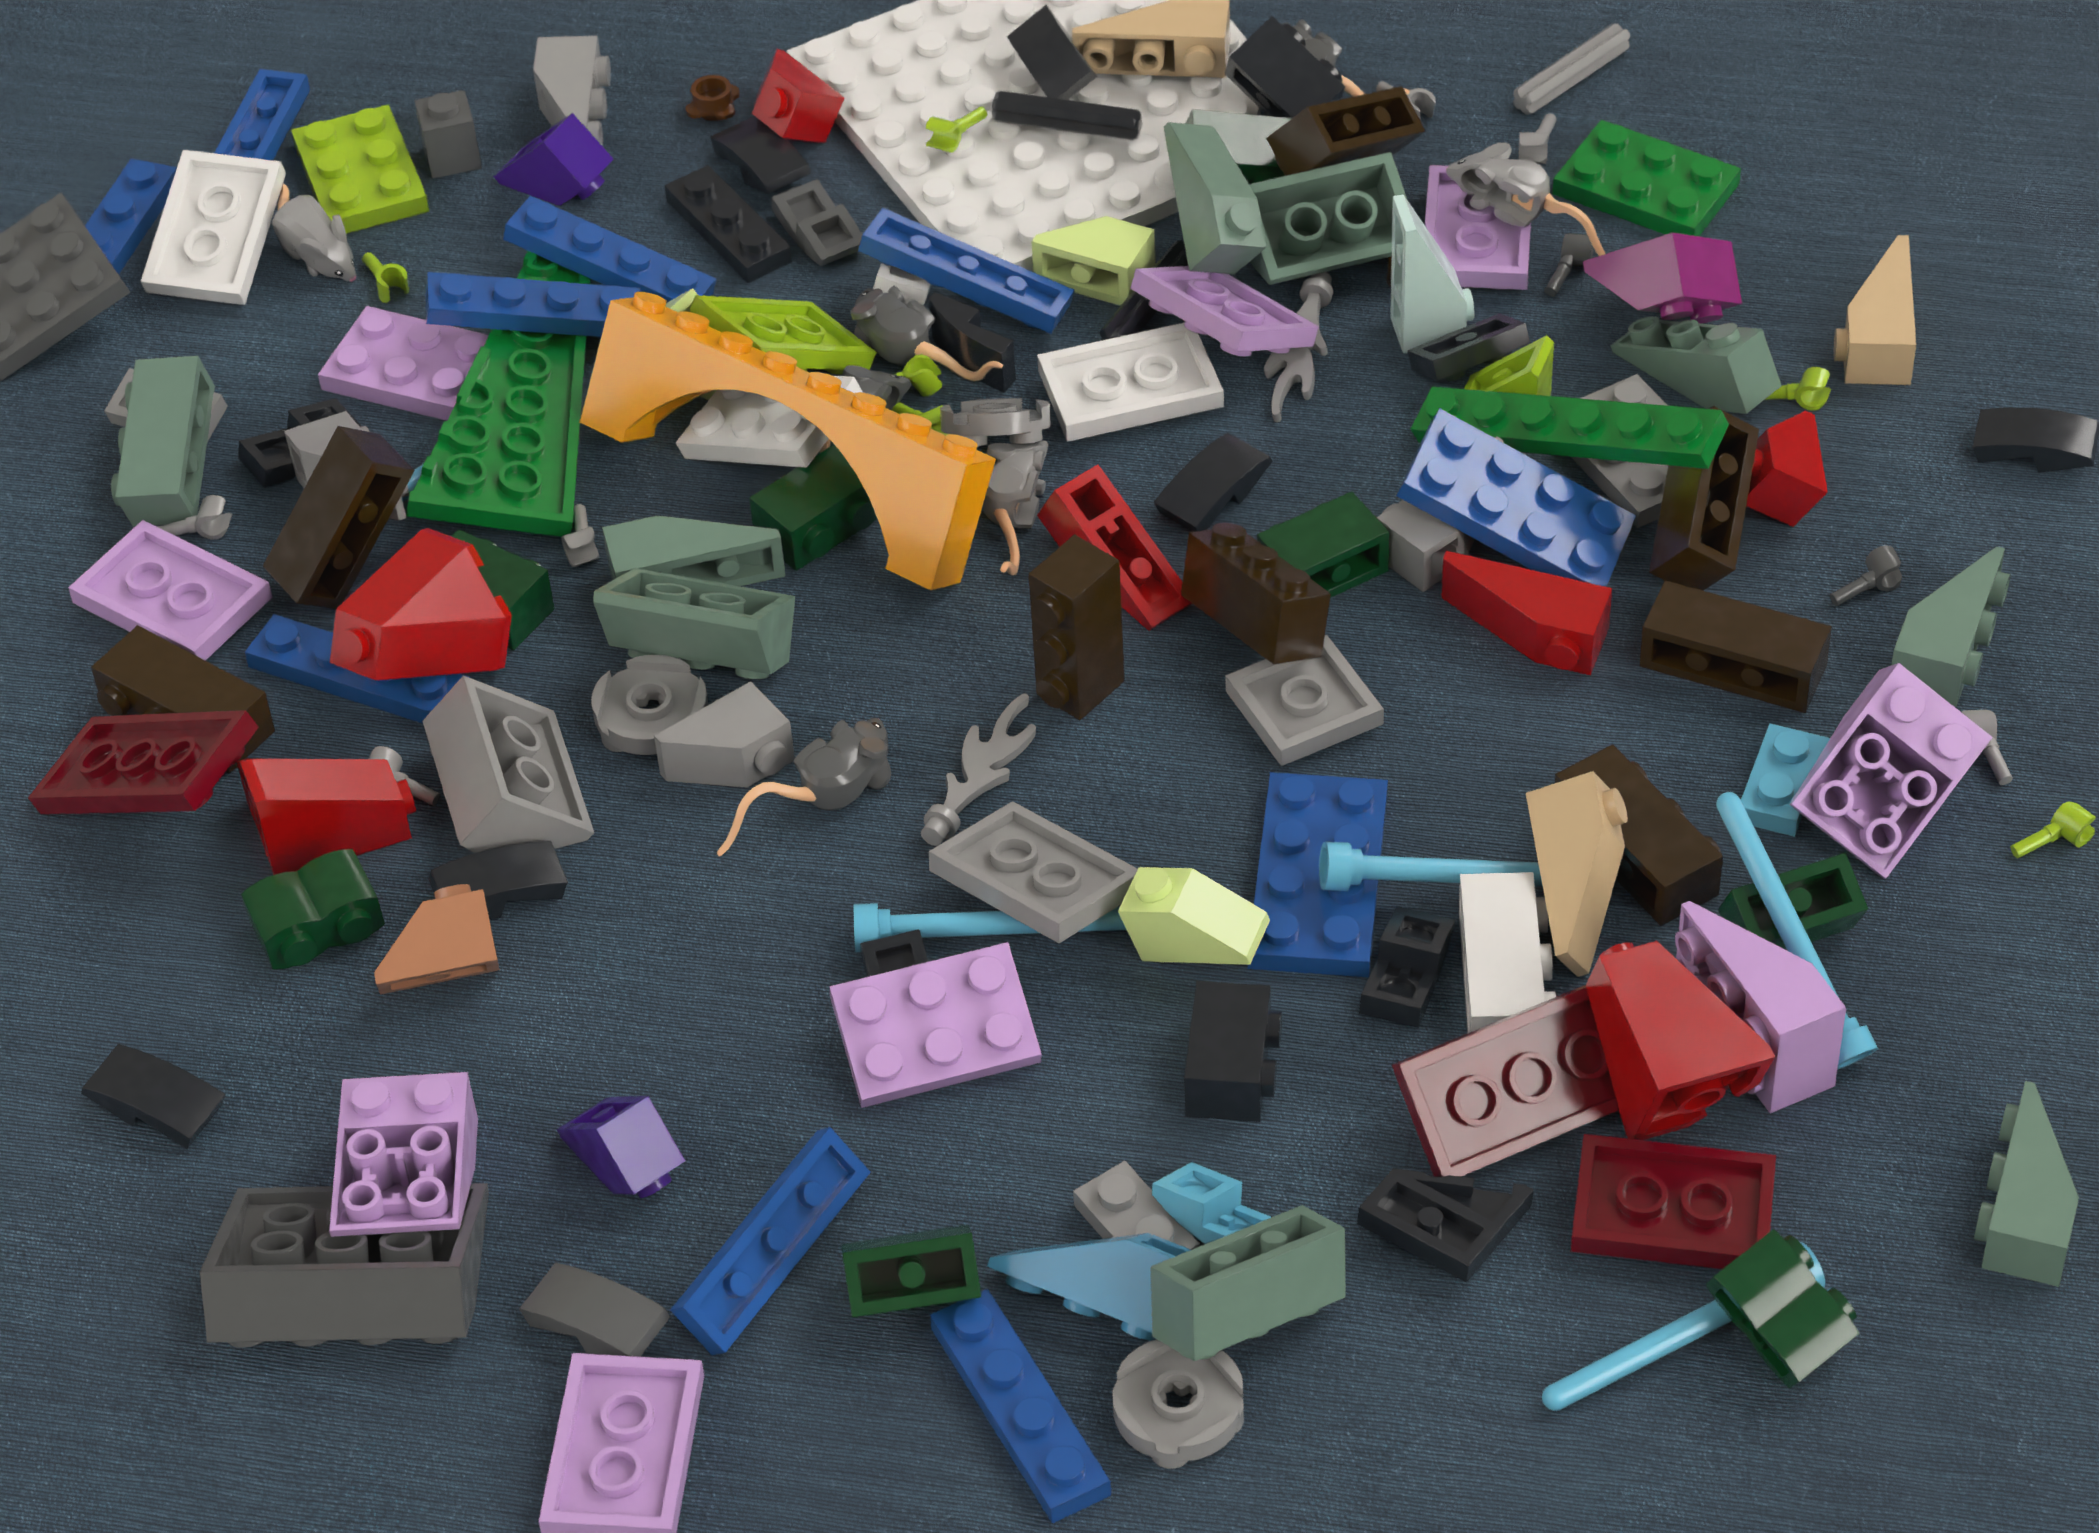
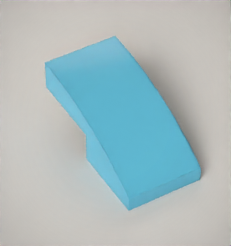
[1152,1162,1271,1244]

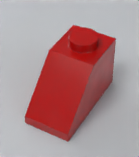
[752,49,845,143]
[1746,411,1828,527]

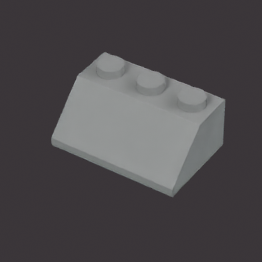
[422,675,594,853]

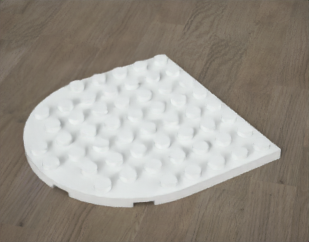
[787,0,1261,272]

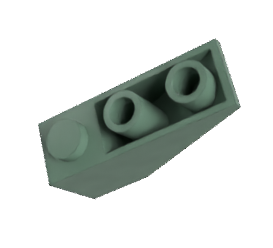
[1610,316,1782,414]
[1892,546,2011,707]
[1974,1081,2079,1287]

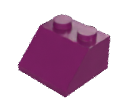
[1583,232,1742,324]

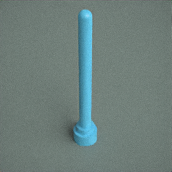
[1716,792,1878,1070]
[1319,842,1543,891]
[853,903,1127,953]
[1542,1242,1825,1411]

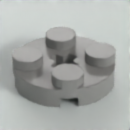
[940,398,1051,446]
[591,655,709,755]
[1113,1339,1244,1469]

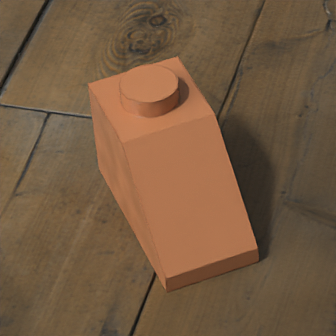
[374,884,500,995]

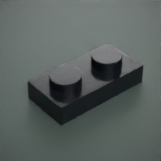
[1407,313,1530,383]

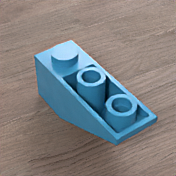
[987,1233,1191,1341]

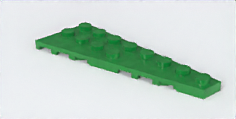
[406,251,590,537]

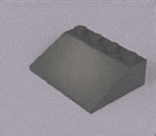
[200,1183,489,1348]

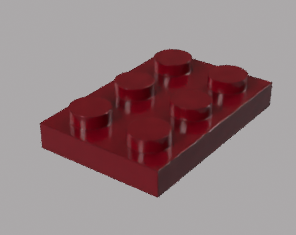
[1571,1134,1776,1269]

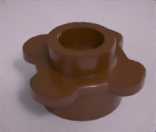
[685,75,740,121]

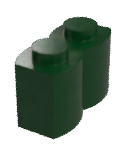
[241,849,385,970]
[1705,1229,1860,1389]

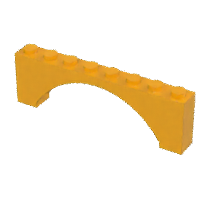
[580,292,996,590]

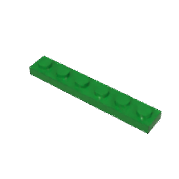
[1411,387,1729,469]

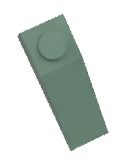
[1163,122,1266,274]
[602,515,786,586]

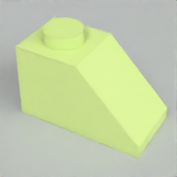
[1031,216,1155,306]
[1118,867,1270,965]

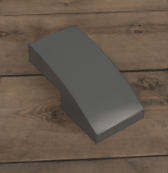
[771,179,862,266]
[519,1262,670,1357]

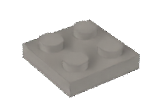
[1225,635,1384,766]

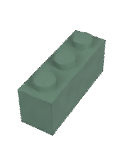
[111,356,215,527]
[1150,1205,1346,1361]

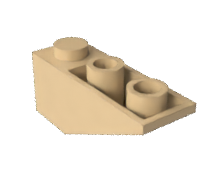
[1072,0,1230,78]

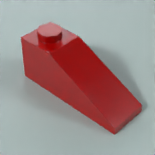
[1037,464,1192,631]
[1442,551,1612,676]

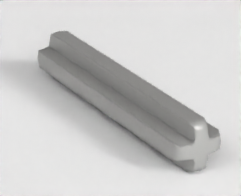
[1513,24,1630,115]

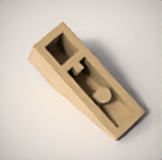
[1834,235,1916,385]
[1526,771,1627,977]

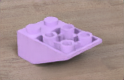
[1789,663,1993,879]
[1675,901,1846,1113]
[329,1072,478,1237]

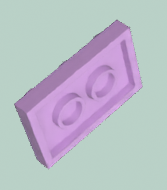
[1425,165,1531,290]
[1130,266,1319,356]
[318,306,489,421]
[68,520,273,661]
[829,942,1042,1108]
[539,1353,704,1533]

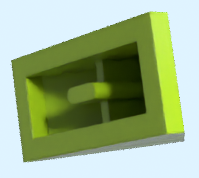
[1464,335,1554,396]

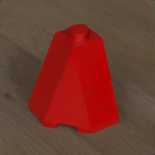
[330,528,512,681]
[236,758,416,875]
[1586,941,1775,1140]

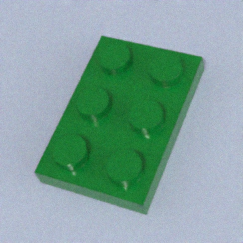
[1553,119,1741,236]

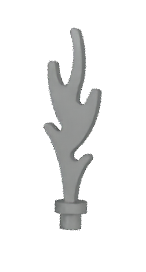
[1264,272,1333,422]
[921,694,1036,846]

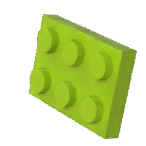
[291,104,430,234]
[689,295,877,375]

